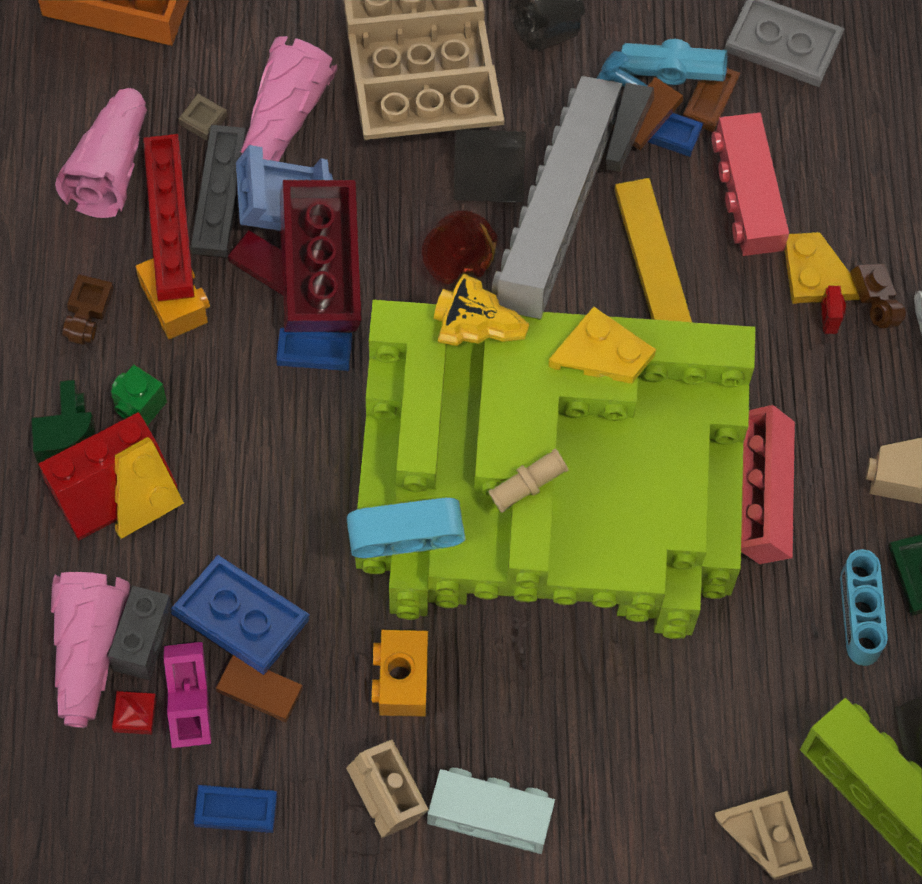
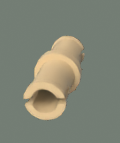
[488,449,569,513]

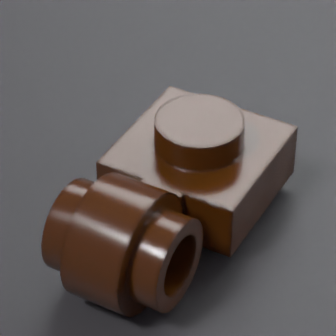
[850,263,906,328]
[62,274,114,345]

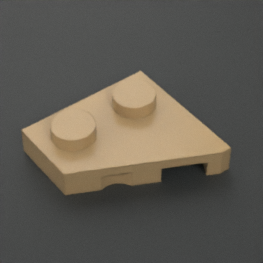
[715,791,813,880]

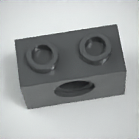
[108,586,172,681]

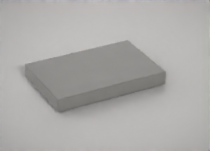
[725,0,845,87]

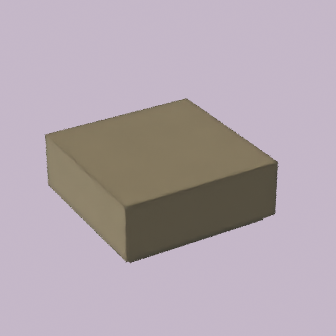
[179,94,228,141]

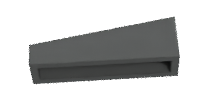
[606,83,654,172]

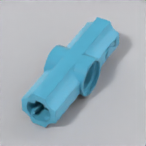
[620,39,728,85]

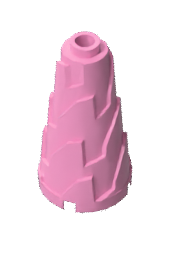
[241,36,337,162]
[55,88,147,218]
[51,572,130,728]

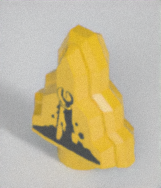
[434,274,529,346]

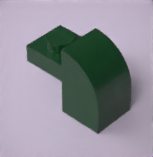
[32,380,96,466]

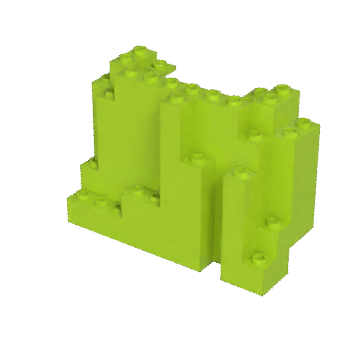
[355,300,755,639]

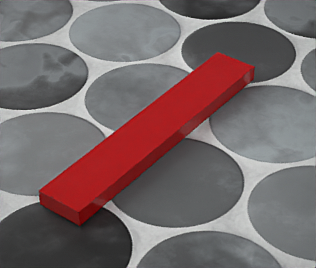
[143,134,195,301]

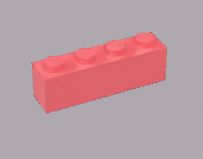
[712,112,789,256]
[741,405,795,564]

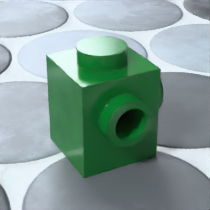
[111,364,167,426]

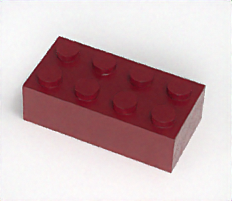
[280,180,361,332]

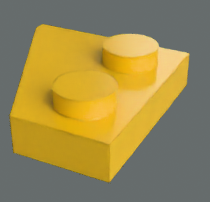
[784,232,860,304]
[548,307,656,384]

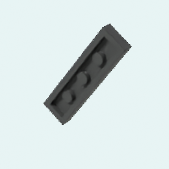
[191,125,247,257]

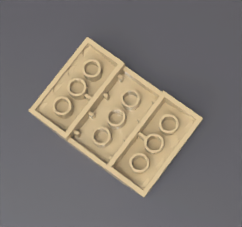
[343,0,504,140]

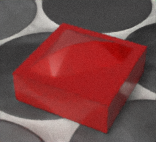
[821,286,846,334]
[112,691,157,735]

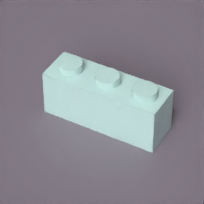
[427,768,555,854]

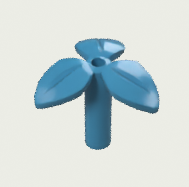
[597,51,648,87]

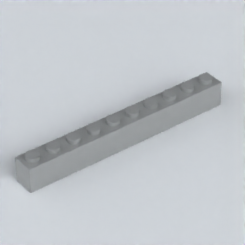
[492,76,622,319]

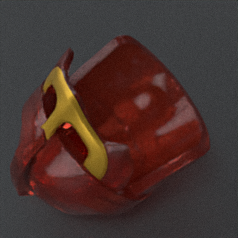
[422,210,498,284]

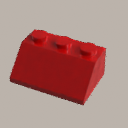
[38,412,178,541]

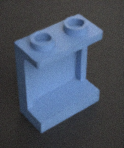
[236,145,333,231]

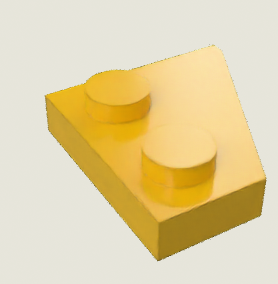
[115,437,184,539]

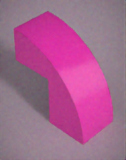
[163,642,211,748]

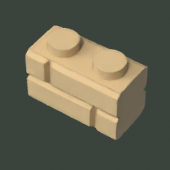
[346,740,429,838]

